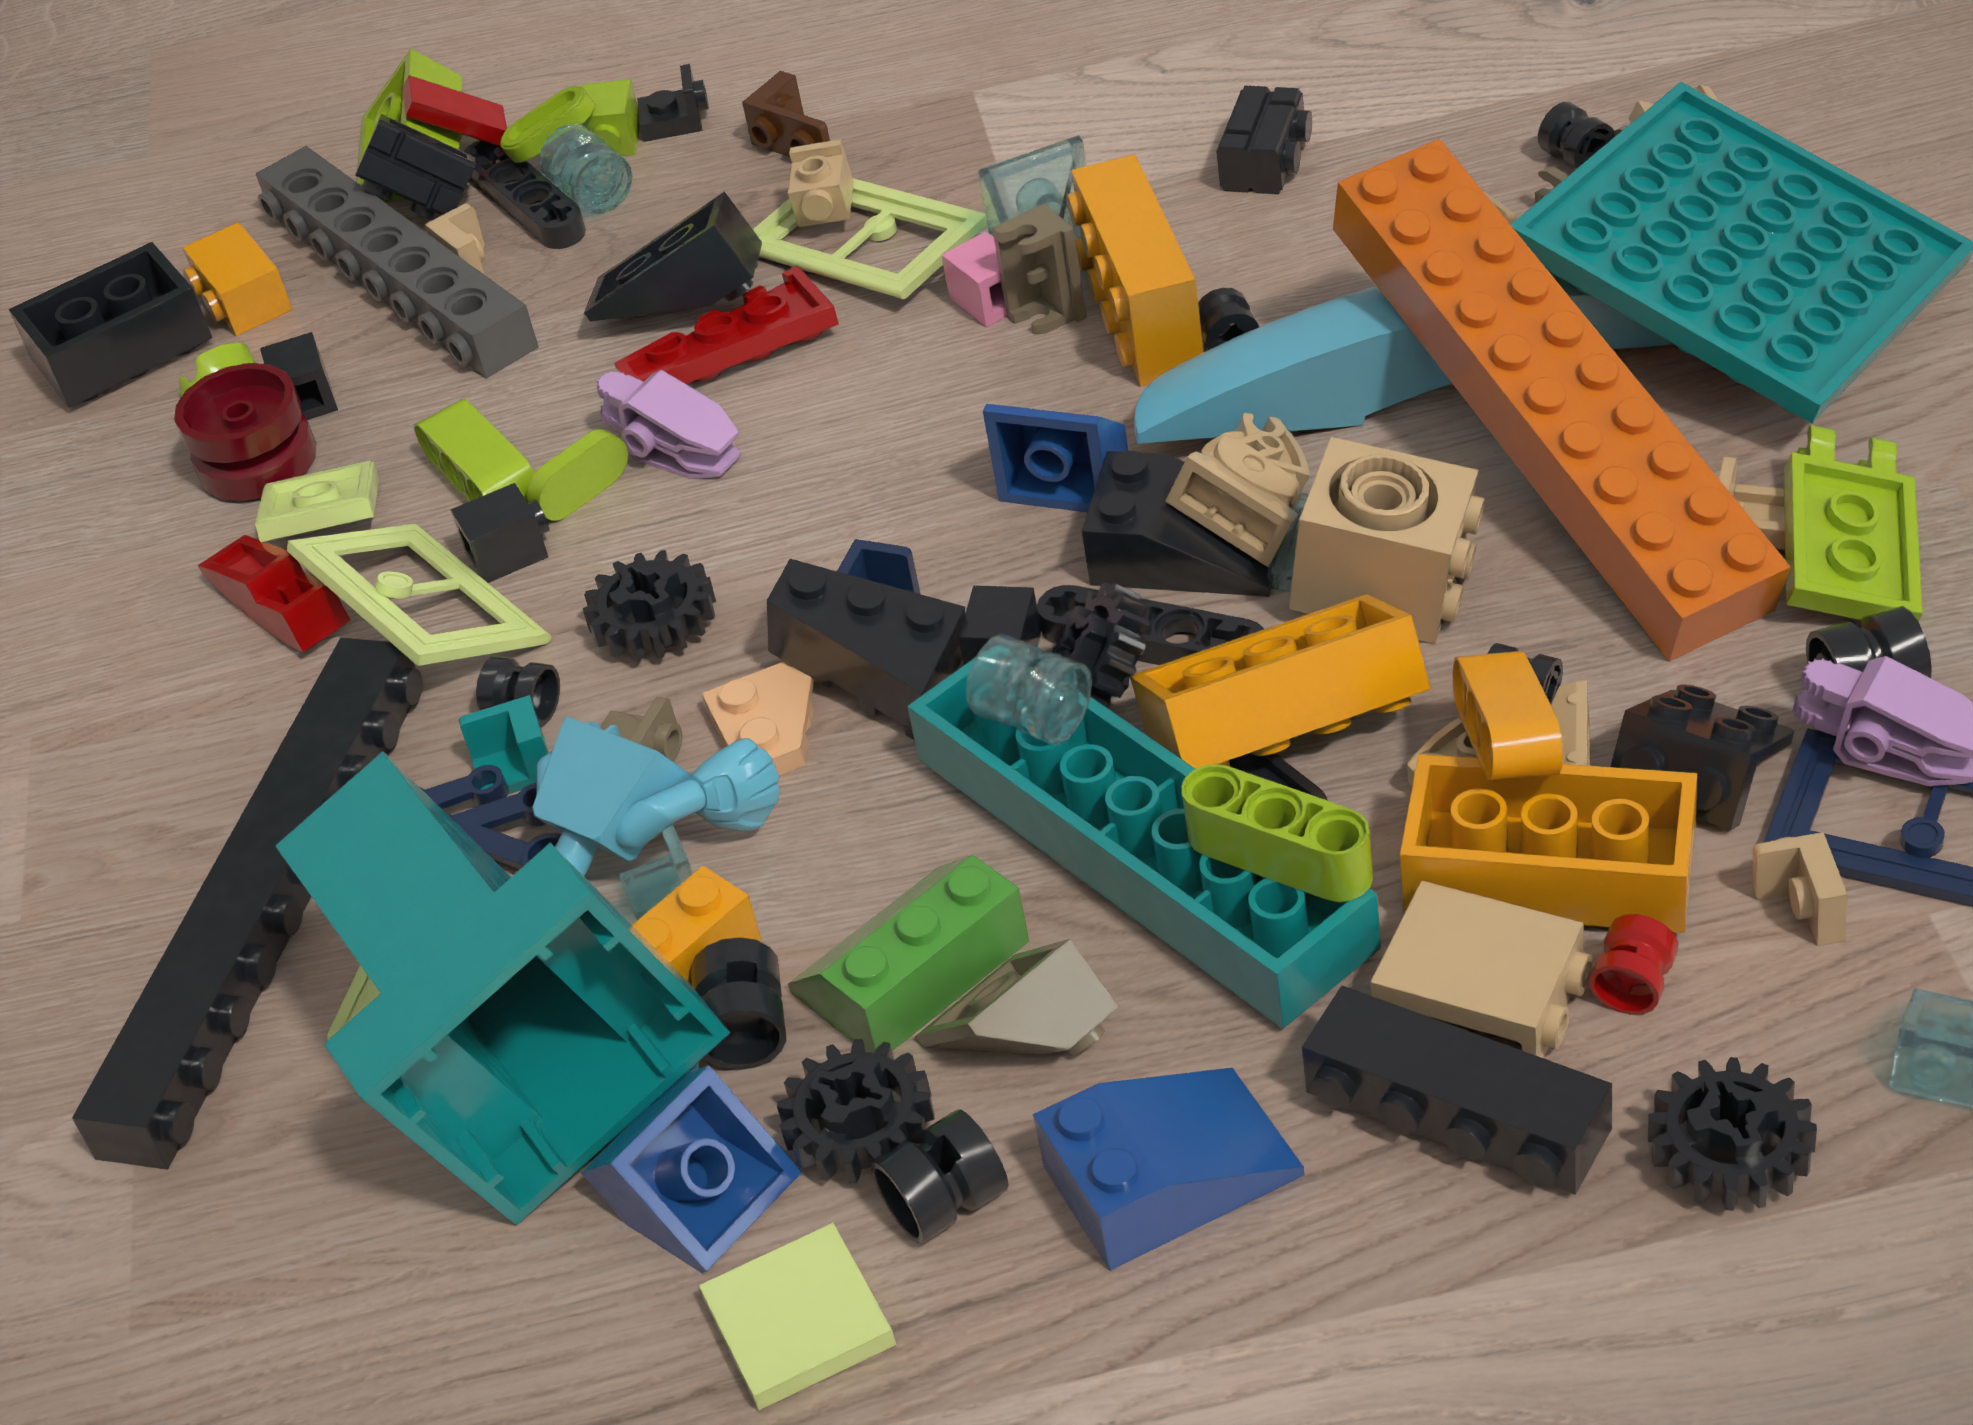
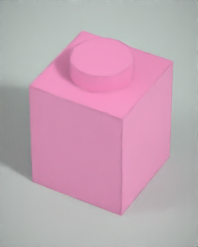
[941,231,1007,327]

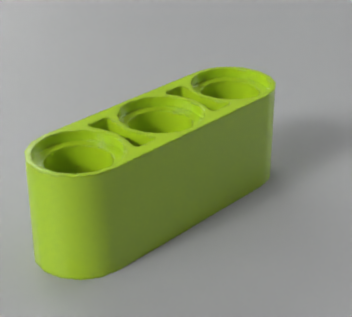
[414,398,535,502]
[1181,764,1373,902]

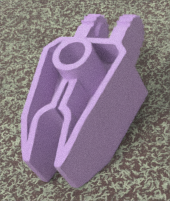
[596,370,741,479]
[1793,656,1973,786]

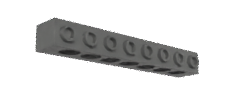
[255,146,539,379]

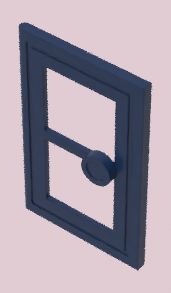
[1764,728,1973,906]

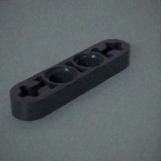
[463,140,586,249]
[1037,585,1264,665]

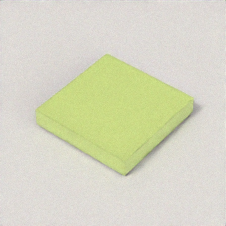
[255,461,379,542]
[699,1223,896,1411]

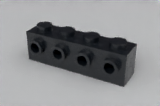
[1302,985,1612,1195]

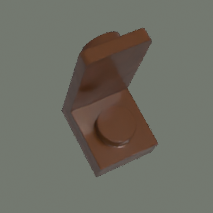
[742,70,830,157]

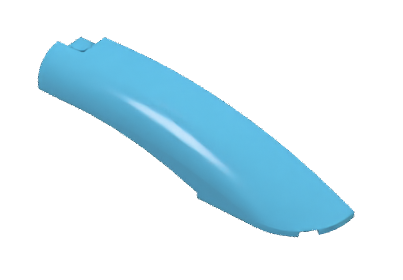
[1134,271,1674,444]

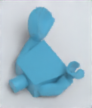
[532,716,780,876]

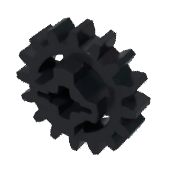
[583,550,716,661]
[1050,582,1149,709]
[777,1039,935,1184]
[1648,1057,1817,1211]

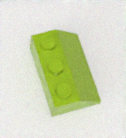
[356,48,462,202]

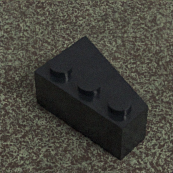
[767,559,965,741]

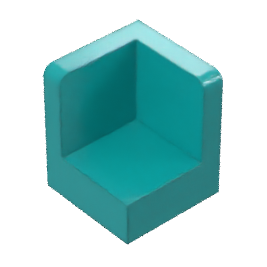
[459,695,549,794]

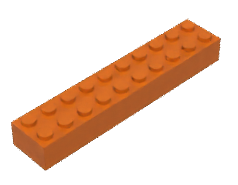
[1333,138,1791,662]

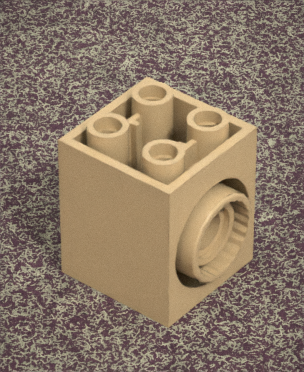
[1289,436,1485,645]

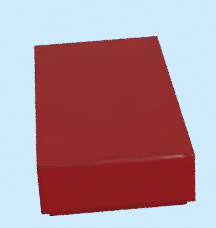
[402,75,507,146]

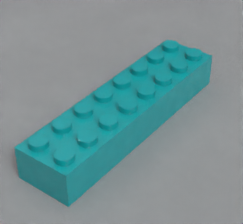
[907,637,1381,1029]

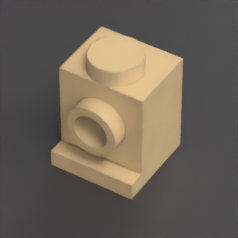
[788,139,854,227]

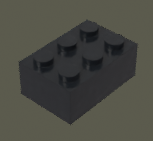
[8,242,213,407]

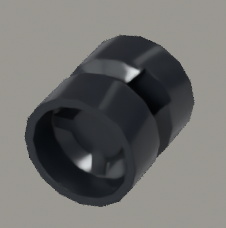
[1806,606,1932,678]
[691,937,787,1070]
[870,1109,1009,1244]

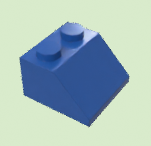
[983,403,1128,513]
[581,1065,802,1273]

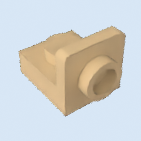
[425,203,485,275]
[1752,832,1848,946]

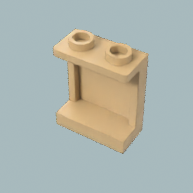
[1370,880,1593,1058]

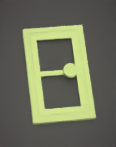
[753,178,989,299]
[287,524,552,666]

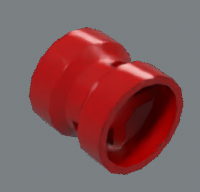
[1589,914,1678,1015]

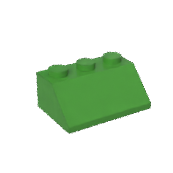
[788,855,1029,1053]

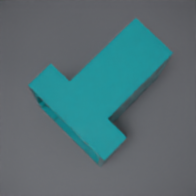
[276,751,730,1226]

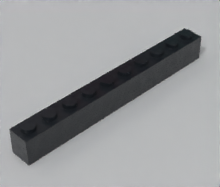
[72,637,423,1170]

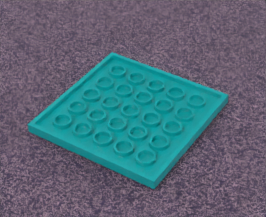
[1511,82,1973,424]

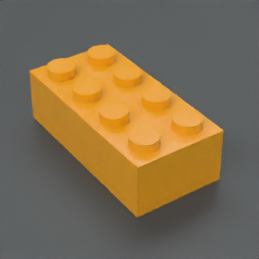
[1066,154,1204,387]
[1130,594,1431,769]
[1400,754,1697,933]

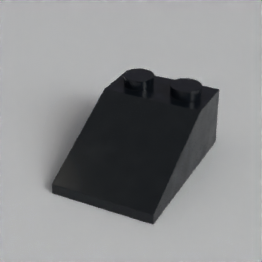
[584,191,762,322]
[1082,451,1283,597]

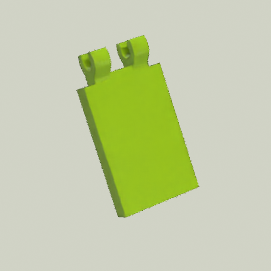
[1784,425,1923,622]

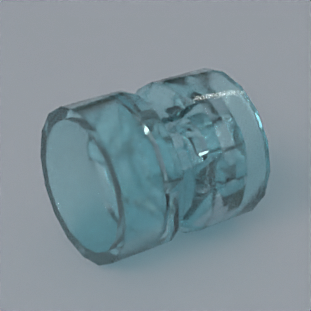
[539,124,633,214]
[966,634,1092,745]

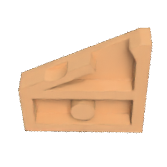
[702,661,818,775]

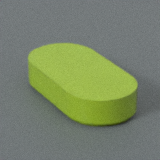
[501,86,595,163]
[527,429,628,521]

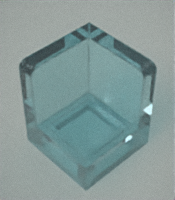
[619,824,692,921]

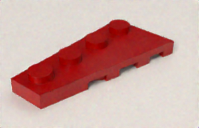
[614,265,839,384]

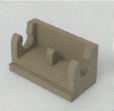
[992,203,1087,334]

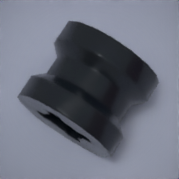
[1198,287,1259,350]

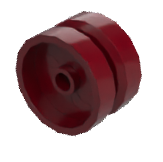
[174,363,316,501]

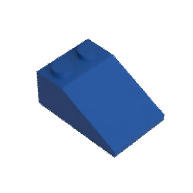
[1033,1068,1305,1271]

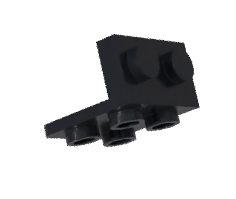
[1610,684,1794,831]

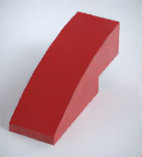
[198,535,351,652]

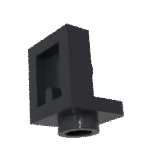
[637,64,709,142]

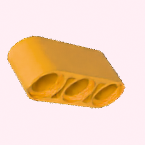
[1452,651,1563,780]

